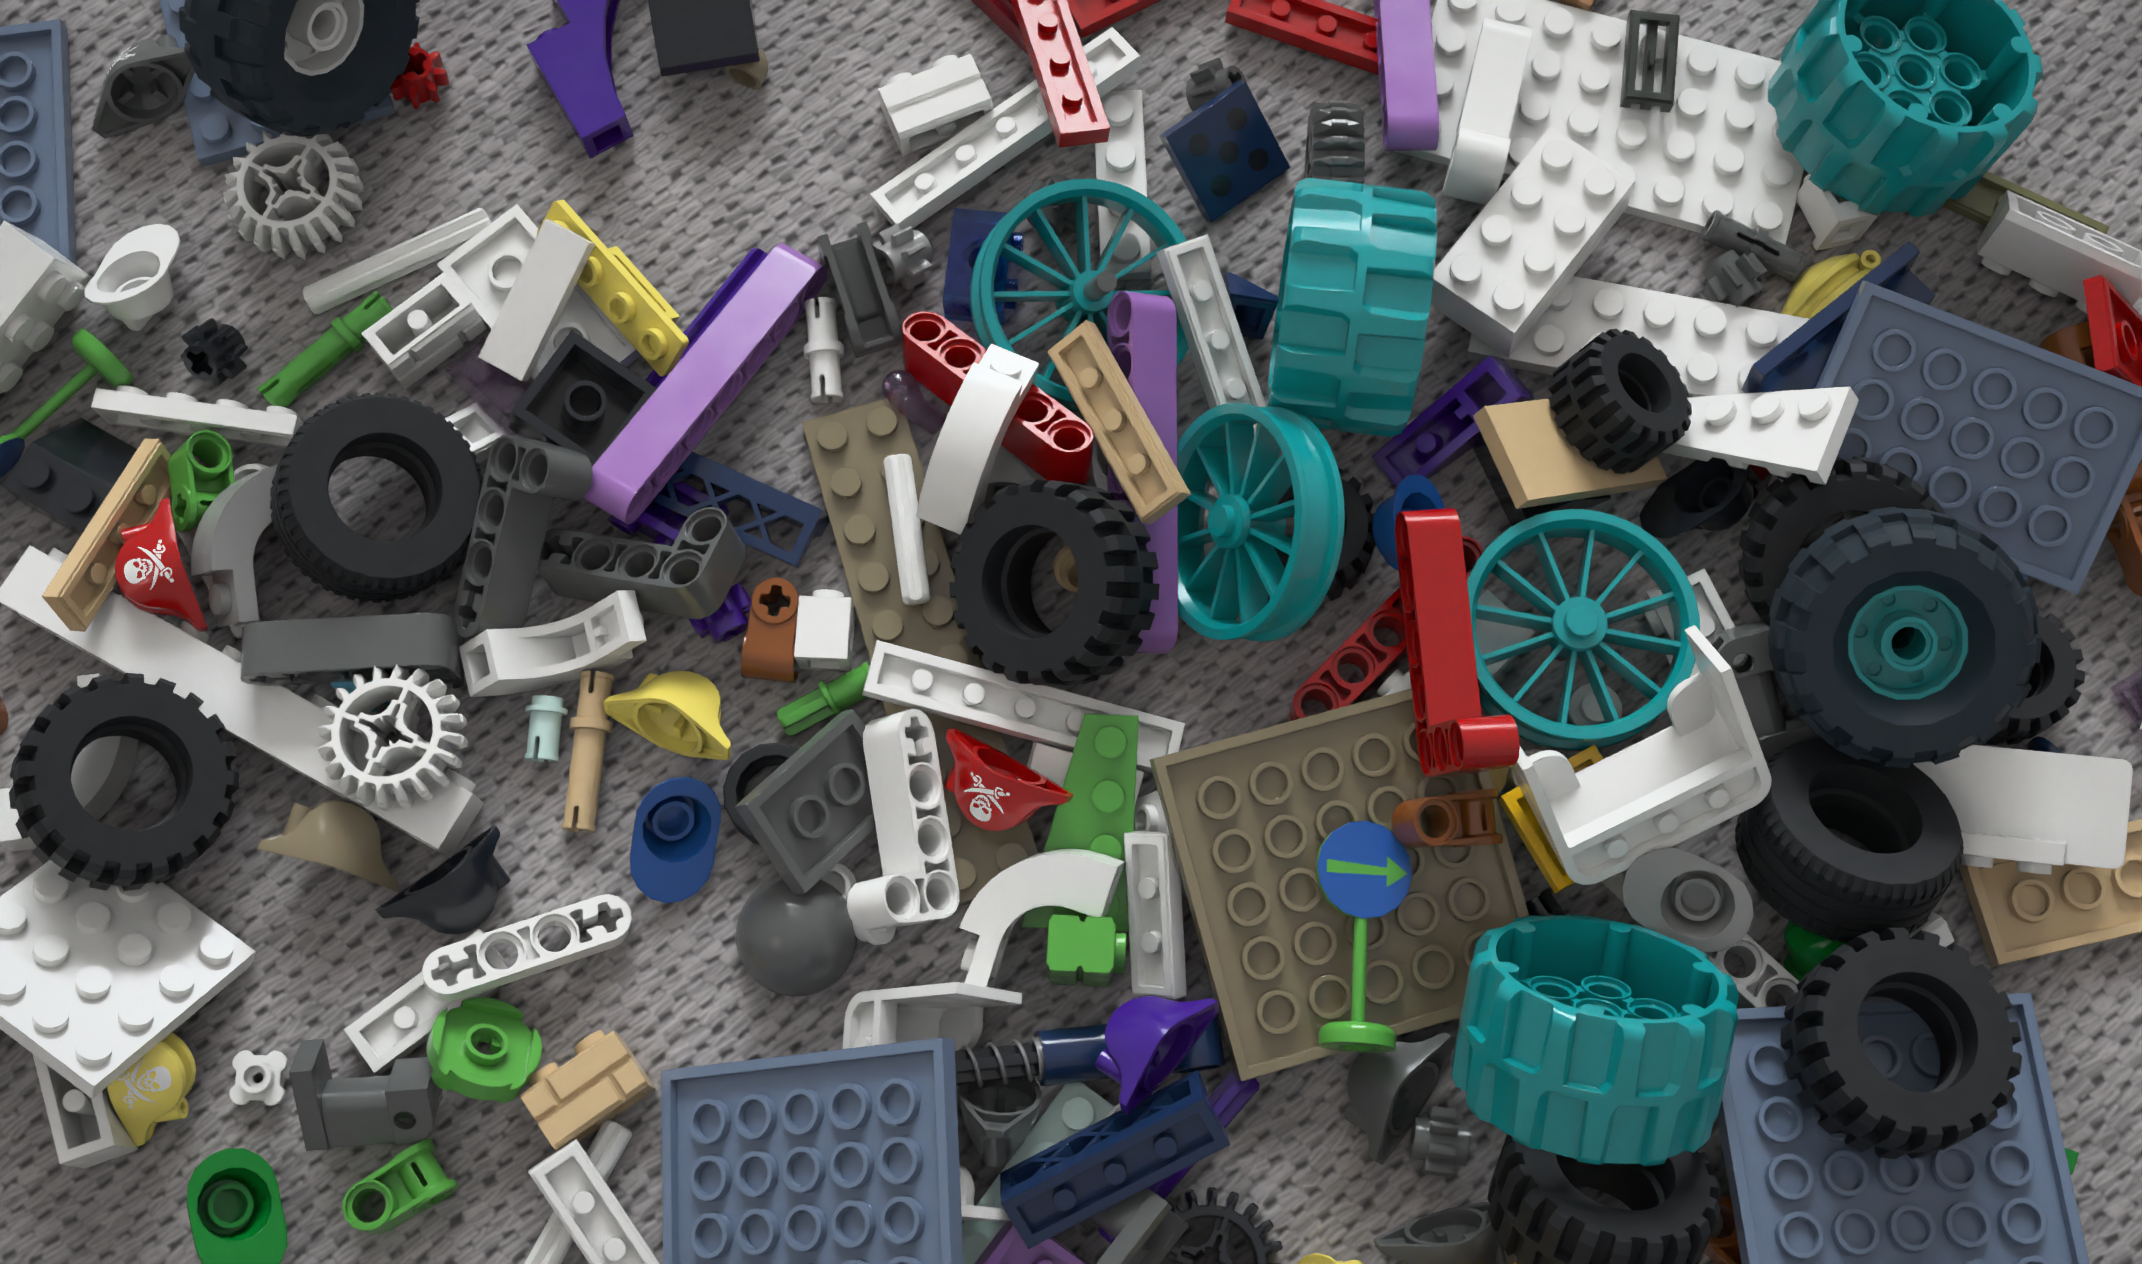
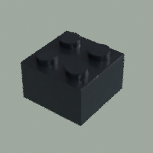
[509,330,657,467]

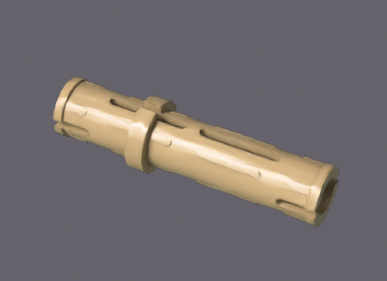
[561,671,614,833]

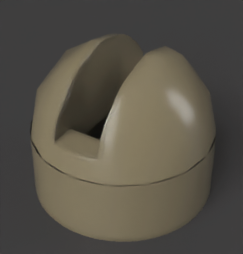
[725,50,768,90]

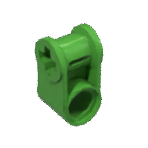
[167,430,235,532]
[342,1139,459,1234]

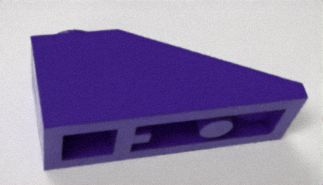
[1372,356,1535,488]

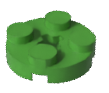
[426,997,542,1103]

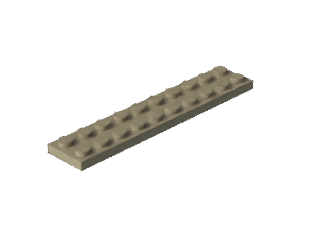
[802,395,1038,907]

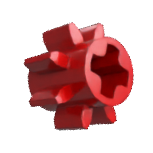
[390,42,449,109]

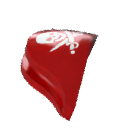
[115,497,208,632]
[945,728,1074,831]

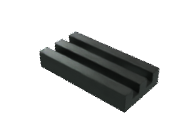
[1620,10,1680,113]

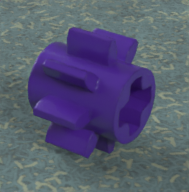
[688,583,751,643]

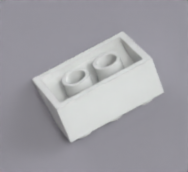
[1977,190,2142,313]

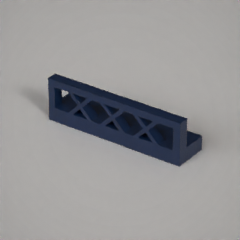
[1741,241,1935,393]
[651,451,830,569]
[1000,1070,1230,1249]

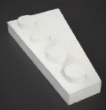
[1662,386,1859,485]

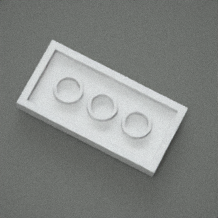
[437,204,642,381]

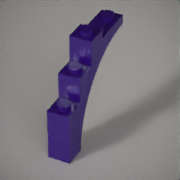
[527,0,634,159]

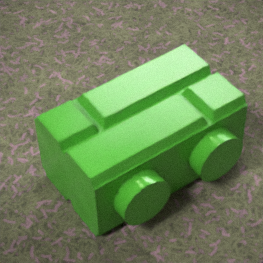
[1046,914,1126,987]

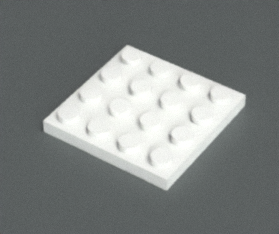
[0,860,256,1099]

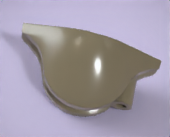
[256,800,399,892]

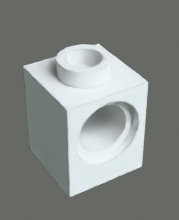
[794,589,856,671]

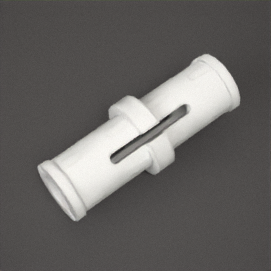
[803,297,844,404]

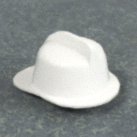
[84,224,180,331]

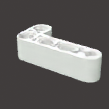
[1442,18,1533,205]
[847,708,959,930]

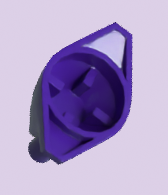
[1095,996,1219,1115]

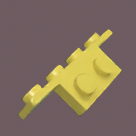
[537,200,689,377]

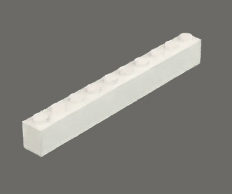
[0,545,484,858]

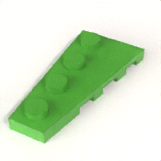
[1021,713,1139,932]

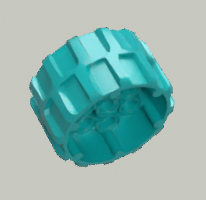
[1768,0,2043,218]
[1266,178,1437,437]
[1452,914,1739,1166]

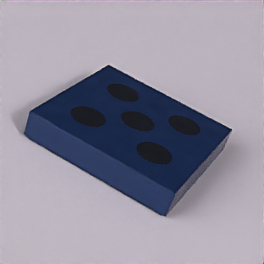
[1159,81,1291,222]

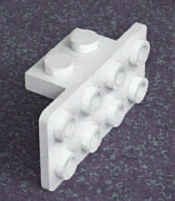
[1913,745,2133,875]

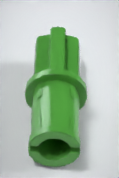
[777,662,869,737]

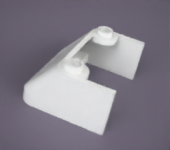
[1510,625,1772,885]
[843,982,1022,1221]

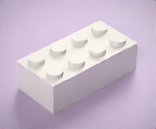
[1430,126,1635,358]
[0,221,92,394]

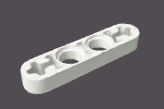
[422,894,632,1002]

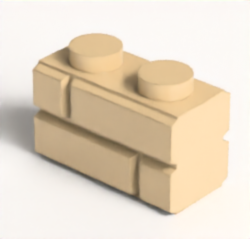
[520,1030,656,1151]

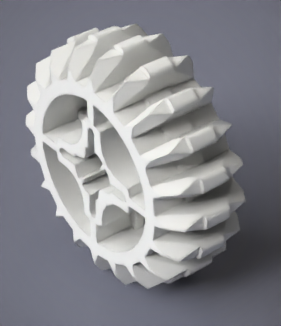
[223,131,364,260]
[317,664,468,811]

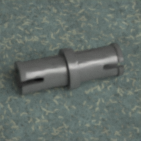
[1700,210,1807,283]

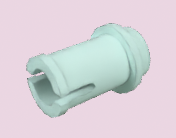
[524,695,568,763]

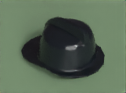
[1639,457,1758,539]

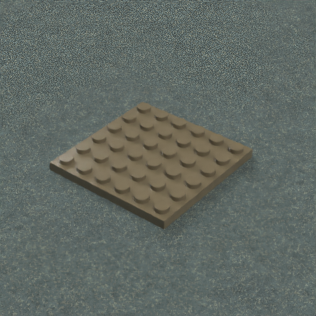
[1149,689,1529,1081]

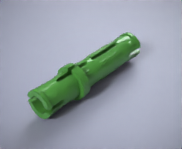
[257,290,393,408]

